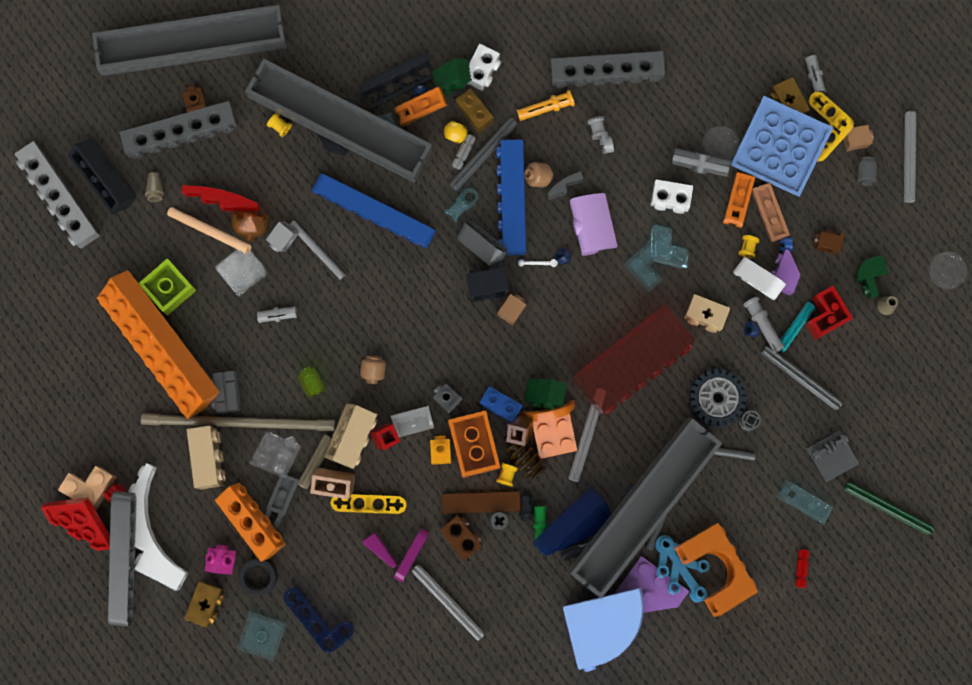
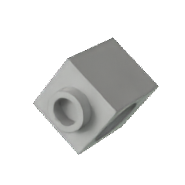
[266,221,299,252]

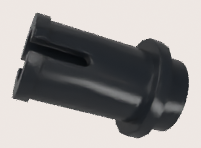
[519,496,534,521]

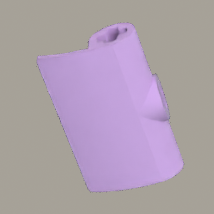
[569,193,617,256]

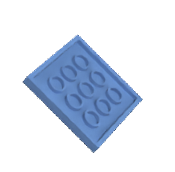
[731,96,834,197]

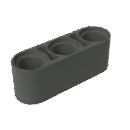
[457,220,508,267]

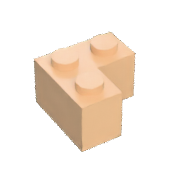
[58,466,117,511]

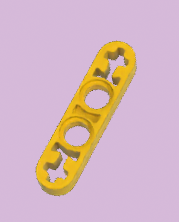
[331,494,407,514]

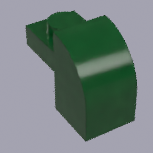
[854,255,888,300]

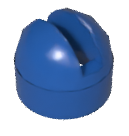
[779,237,793,253]

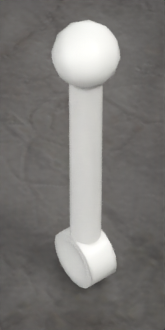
[518,259,558,267]

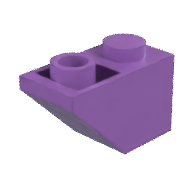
[771,249,800,295]

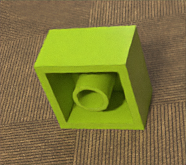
[138,258,197,316]

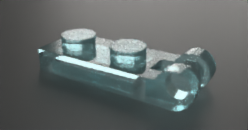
[775,480,834,524]

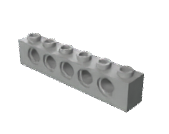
[14,141,100,248]

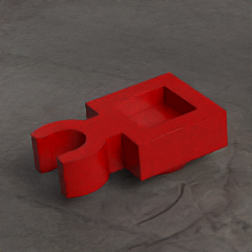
[103,484,128,503]

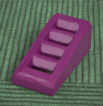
[362,533,397,568]

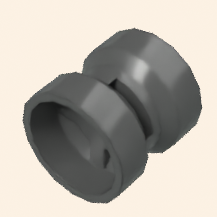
[739,410,761,431]

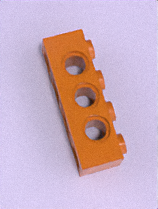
[215,483,286,562]

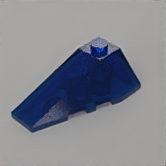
[532,486,611,557]

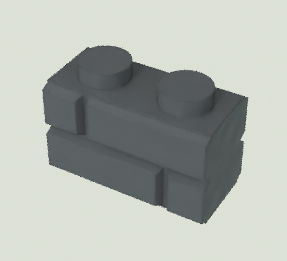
[211,371,241,414]

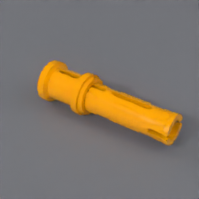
[517,90,574,121]

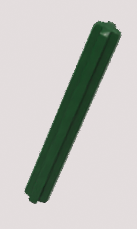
[844,481,934,535]

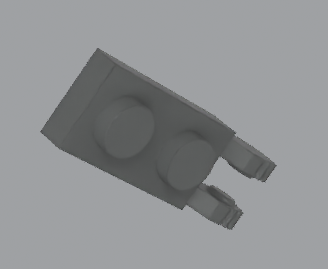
[265,472,299,530]

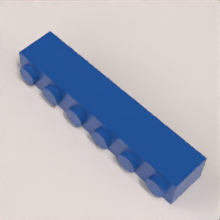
[497,140,526,255]

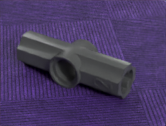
[672,148,731,177]

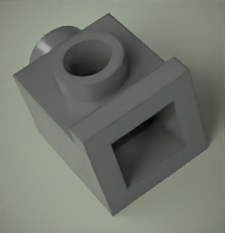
[433,384,463,415]

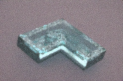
[650,224,688,269]
[623,239,664,293]

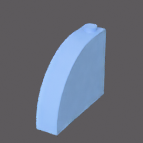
[563,587,644,672]

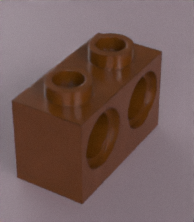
[439,516,482,561]

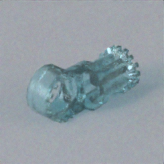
[445,188,479,223]

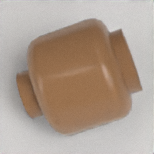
[524,162,553,188]
[360,355,386,384]

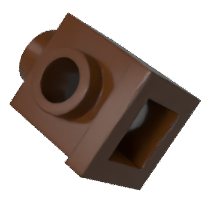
[182,86,207,112]
[813,230,844,255]
[506,416,533,446]

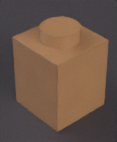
[843,125,874,151]
[497,294,526,326]

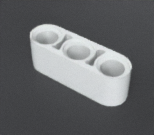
[733,257,786,300]

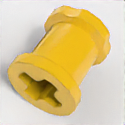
[267,113,292,137]
[738,235,760,259]
[496,463,518,487]

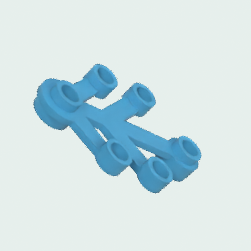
[655,535,710,602]

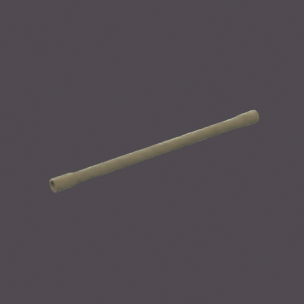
[141,413,335,431]

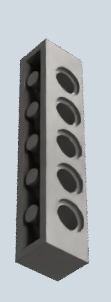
[550,51,665,88]
[119,101,238,159]

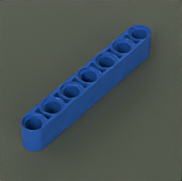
[311,173,436,249]

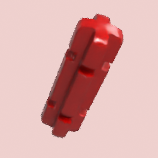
[795,549,810,588]

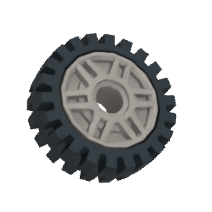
[688,369,747,427]

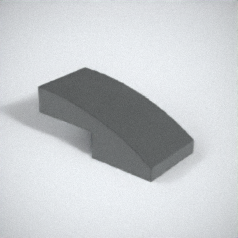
[547,171,583,200]

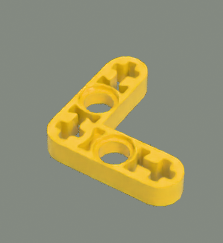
[809,92,854,162]

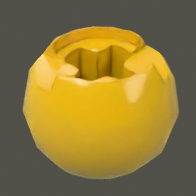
[444,121,467,143]

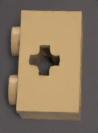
[684,294,730,333]

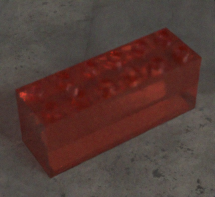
[572,305,695,416]

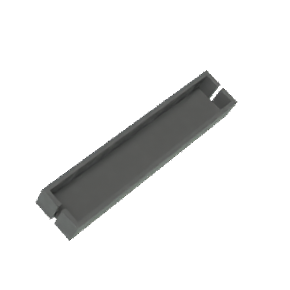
[92,5,287,76]
[245,59,433,183]
[567,418,722,598]

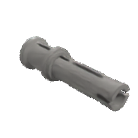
[743,296,785,353]

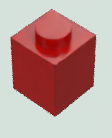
[369,423,401,450]

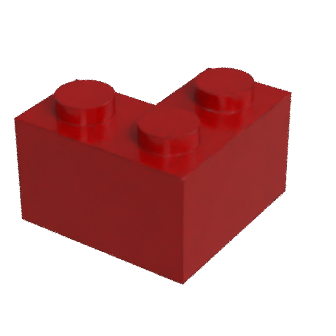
[806,285,853,340]

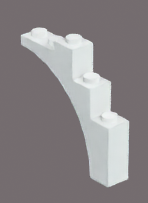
[128,463,189,591]

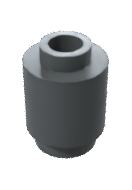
[857,157,877,186]

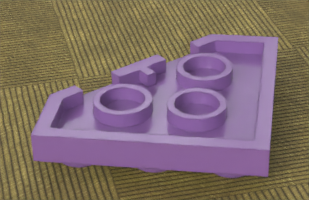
[614,556,689,612]

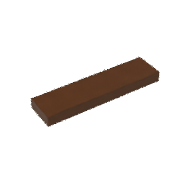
[442,491,520,514]

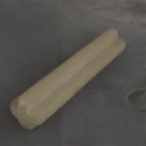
[298,435,331,489]

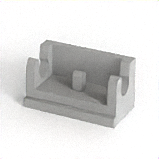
[391,406,434,437]

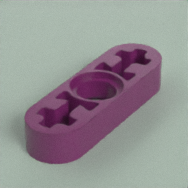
[394,528,430,582]

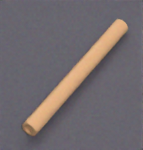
[167,207,251,254]

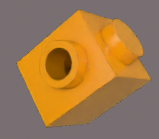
[430,436,451,464]

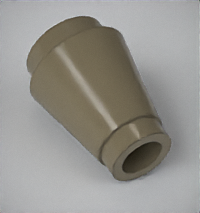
[145,172,164,202]
[877,296,898,315]

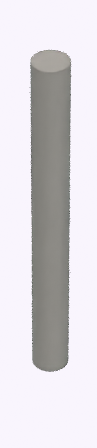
[289,220,346,280]

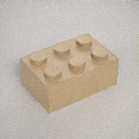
[324,404,377,469]
[187,426,226,490]

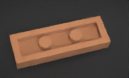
[752,183,790,243]

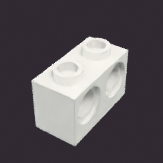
[467,44,501,91]
[650,180,693,214]

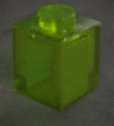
[297,367,326,398]

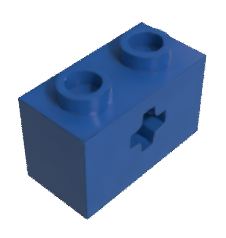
[479,386,523,423]

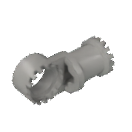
[587,116,614,154]

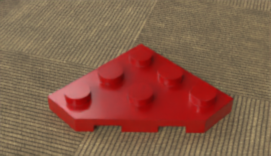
[40,498,110,551]

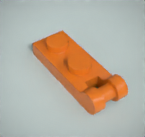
[395,87,447,127]
[723,172,755,228]

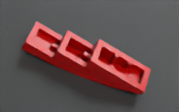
[182,185,260,211]

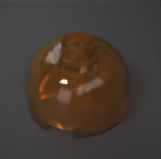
[231,211,269,241]

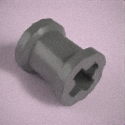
[491,512,508,530]

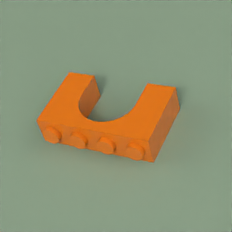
[674,523,758,617]

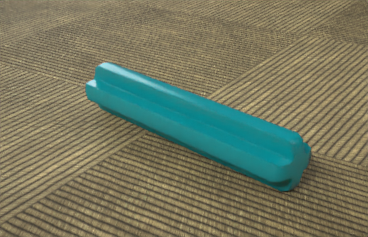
[780,302,816,352]

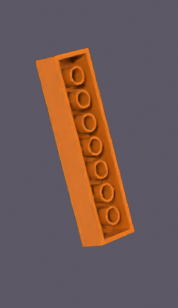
[97,270,220,419]

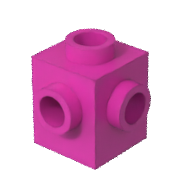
[205,545,236,575]

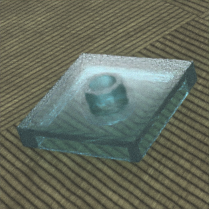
[237,611,287,662]

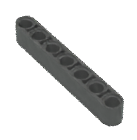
[108,491,136,627]

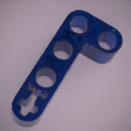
[283,588,355,653]

